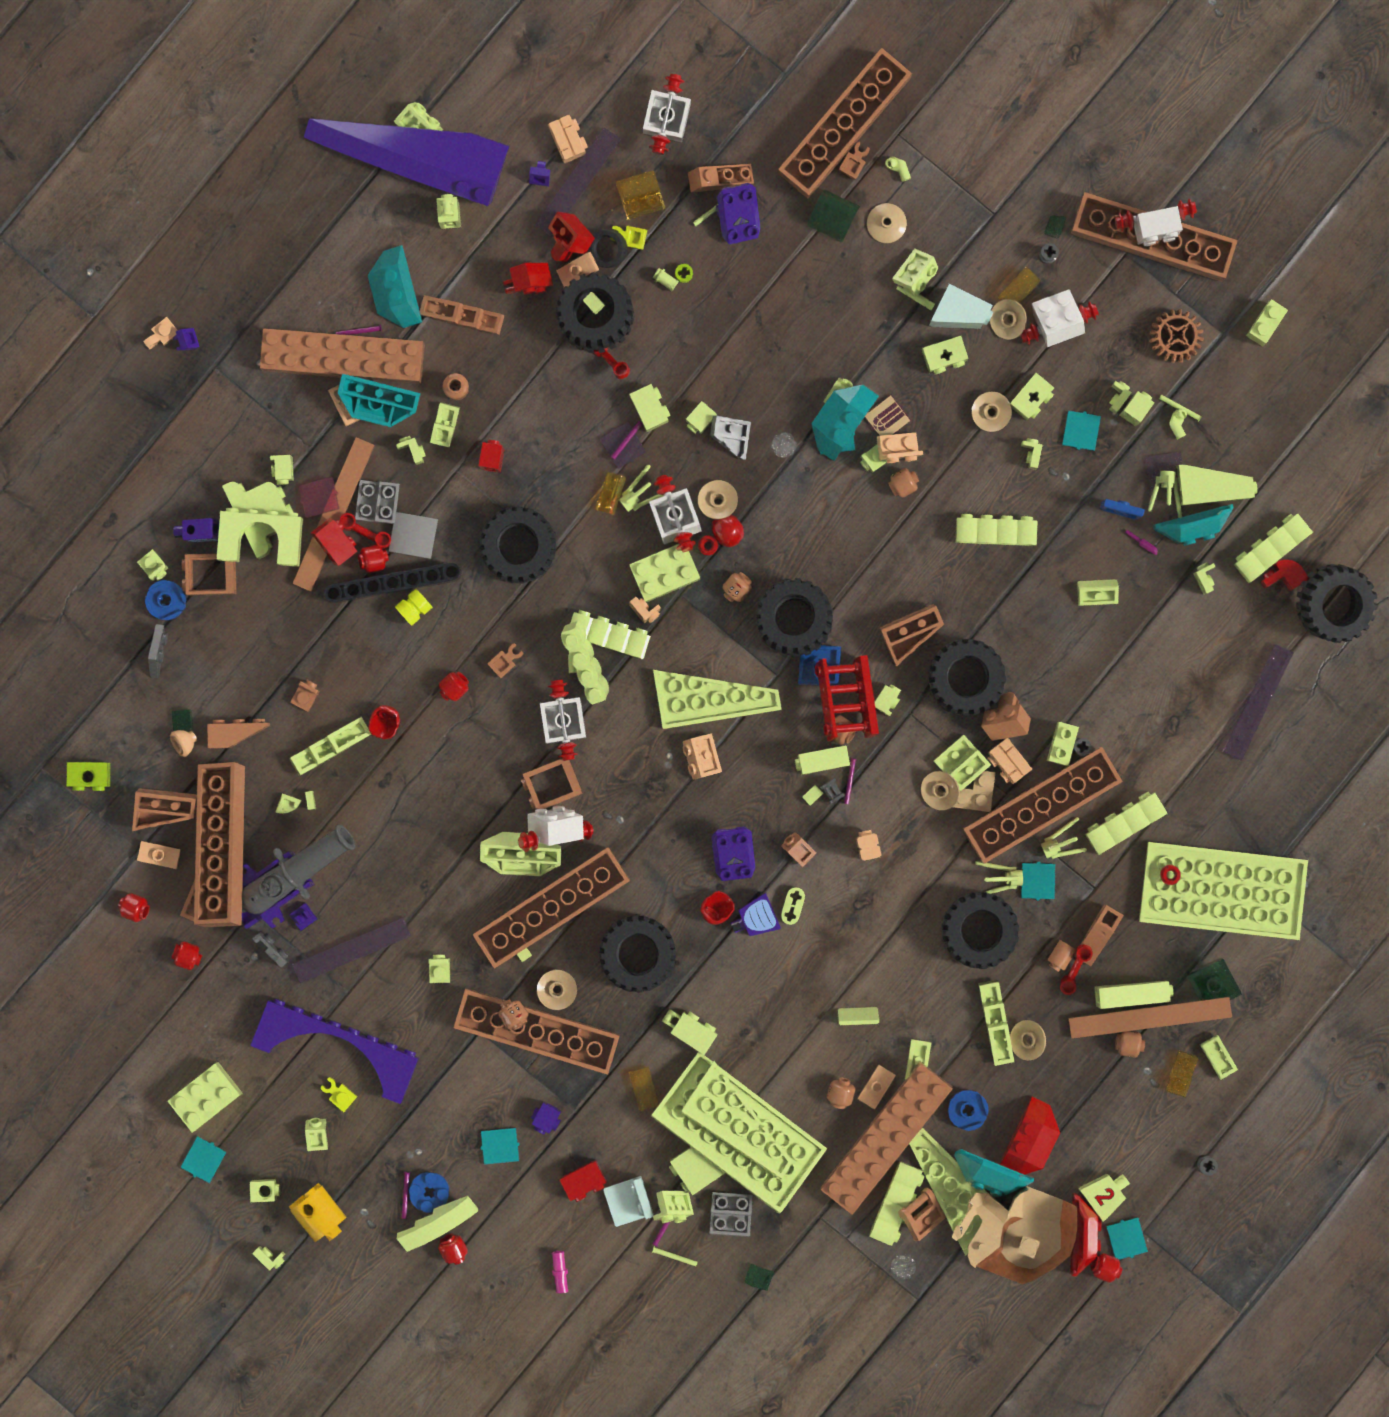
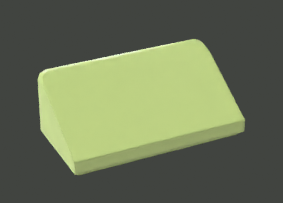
[1077,579,1119,606]
[838,1007,879,1025]

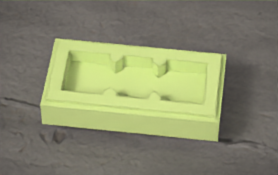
[1200,1035,1238,1080]

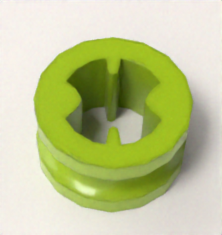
[675,264,693,283]

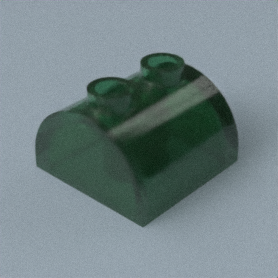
[807,189,860,243]
[1187,958,1242,1001]

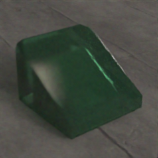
[1044,215,1066,239]
[172,710,193,731]
[745,1264,774,1291]

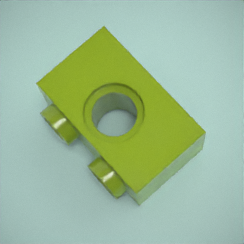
[67,762,110,791]

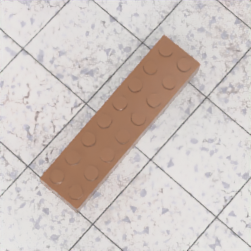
[778,48,912,199]
[1070,192,1238,282]
[260,329,425,384]
[962,747,1123,864]
[194,762,245,927]
[473,847,630,969]
[454,988,620,1075]
[821,1061,953,1215]

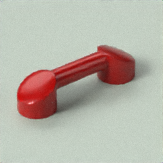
[593,348,630,379]
[339,513,391,549]
[1060,944,1093,995]

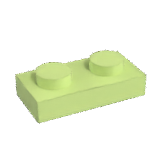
[905,1039,931,1079]

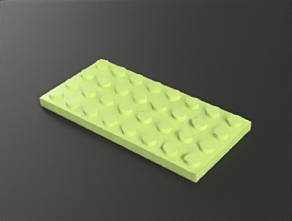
[1139,842,1308,940]
[651,1052,827,1214]

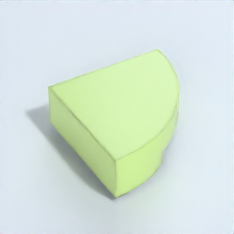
[276,794,302,814]

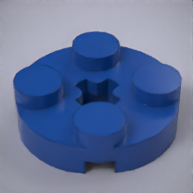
[145,580,186,620]
[948,1090,988,1131]
[409,1172,449,1213]

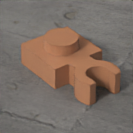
[838,142,870,180]
[488,643,524,679]

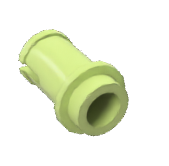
[653,268,679,292]

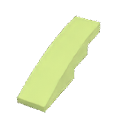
[289,717,371,776]
[978,980,1014,1066]
[397,1196,478,1252]

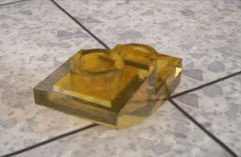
[997,266,1041,303]
[1166,1050,1198,1097]

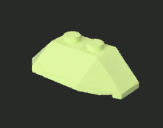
[480,832,561,876]

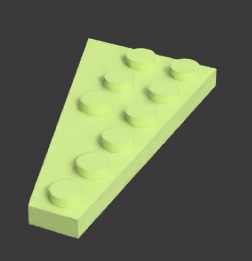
[653,670,782,729]
[681,1061,793,1179]
[909,1127,991,1256]

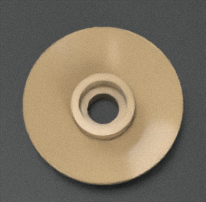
[867,203,907,243]
[990,299,1027,339]
[972,392,1012,432]
[698,480,738,519]
[921,771,960,810]
[537,970,577,1010]
[1010,1020,1046,1061]

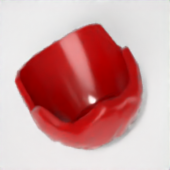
[711,514,744,547]
[368,705,400,739]
[700,891,735,925]

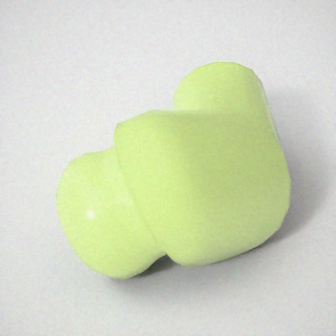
[885,157,911,182]

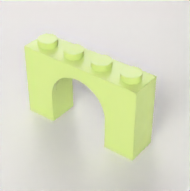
[217,508,303,567]

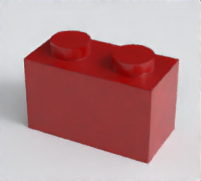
[478,440,505,473]
[311,518,357,566]
[559,1159,607,1202]

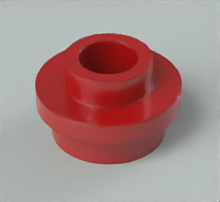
[698,535,718,556]
[1160,865,1181,885]

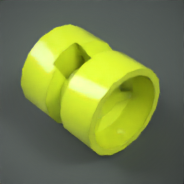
[395,588,433,626]

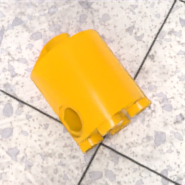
[289,1183,346,1242]

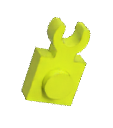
[610,226,647,250]
[320,1077,358,1112]

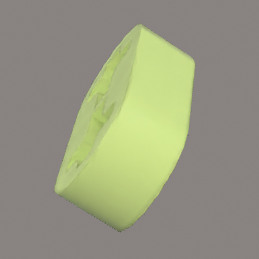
[781,887,805,925]

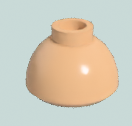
[170,730,197,757]

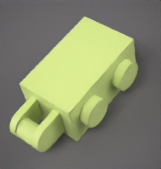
[436,194,461,229]
[662,1009,718,1055]

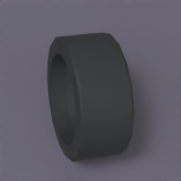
[587,230,628,268]

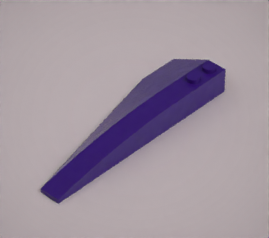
[304,118,509,206]

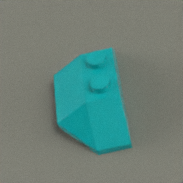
[368,245,422,328]
[337,374,420,427]
[811,384,879,461]
[1153,504,1234,546]
[954,1149,1034,1197]

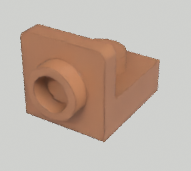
[290,680,320,712]
[781,832,816,867]

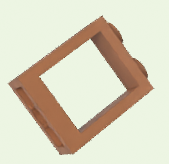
[182,554,237,596]
[521,758,583,809]

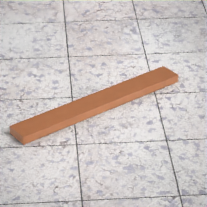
[293,437,375,592]
[1069,997,1232,1038]

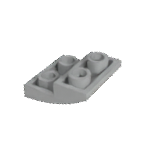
[355,480,400,524]
[389,512,438,559]
[710,1192,753,1237]

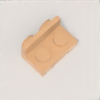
[877,433,923,463]
[629,597,661,624]
[683,733,722,780]

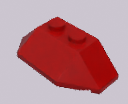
[999,1096,1060,1175]
[1070,1193,1102,1276]

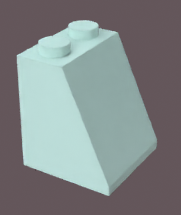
[929,284,993,329]

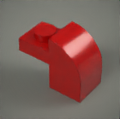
[1260,560,1309,591]

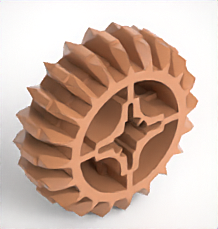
[1149,309,1204,363]

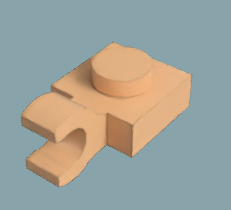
[143,317,178,350]

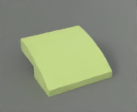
[934,735,991,791]

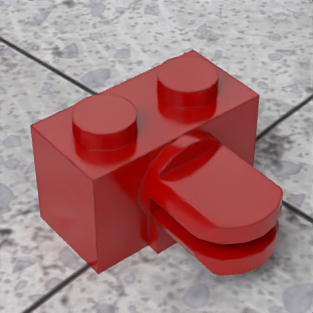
[548,212,595,262]
[503,263,553,294]

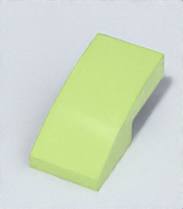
[430,402,460,447]

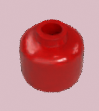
[358,545,389,573]
[439,672,469,701]
[118,893,150,922]
[171,941,202,970]
[438,1233,468,1265]
[1091,1253,1122,1283]

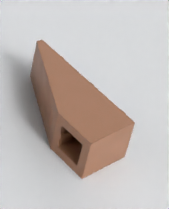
[688,164,754,192]
[207,719,270,749]
[1074,904,1124,966]

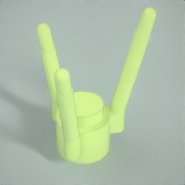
[619,465,664,512]
[1148,471,1182,518]
[1041,817,1087,859]
[975,861,1023,894]

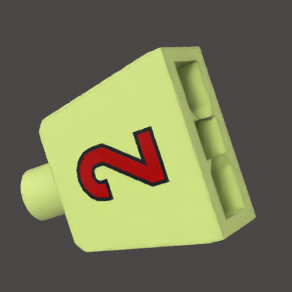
[1078,1174,1130,1221]

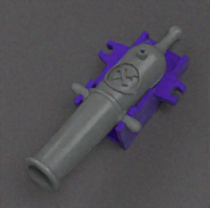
[242,824,355,929]

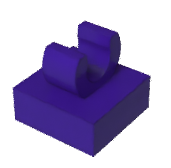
[529,161,550,187]
[173,328,200,350]
[289,903,318,931]

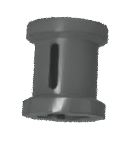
[1039,243,1059,264]
[1073,738,1092,756]
[820,778,845,804]
[1197,1156,1218,1176]

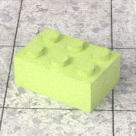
[629,544,700,602]
[168,1062,243,1133]

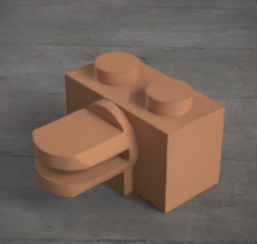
[981,692,1031,741]

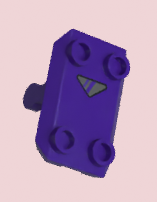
[716,183,760,244]
[711,826,755,881]

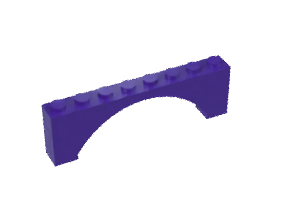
[250,998,419,1104]

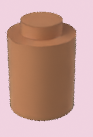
[1048,940,1076,972]

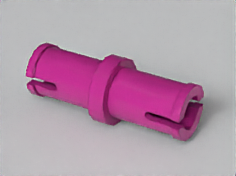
[551,1251,568,1293]

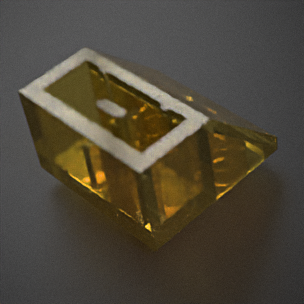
[616,170,666,220]

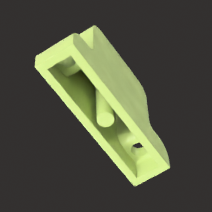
[222,482,294,559]

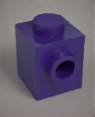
[531,1102,561,1134]

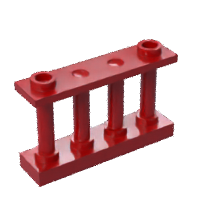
[815,655,879,741]

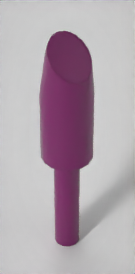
[1125,530,1158,555]

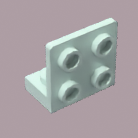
[604,1176,654,1227]

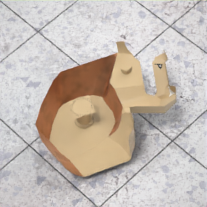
[952,1186,1077,1284]

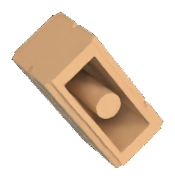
[548,115,588,163]
[987,738,1032,784]
[856,830,881,861]

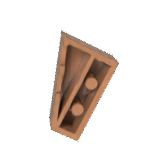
[879,604,944,667]
[132,788,197,831]

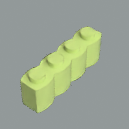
[955,514,1037,546]
[1234,514,1313,583]
[571,610,651,659]
[561,621,609,705]
[1085,791,1167,855]
[869,1161,924,1246]

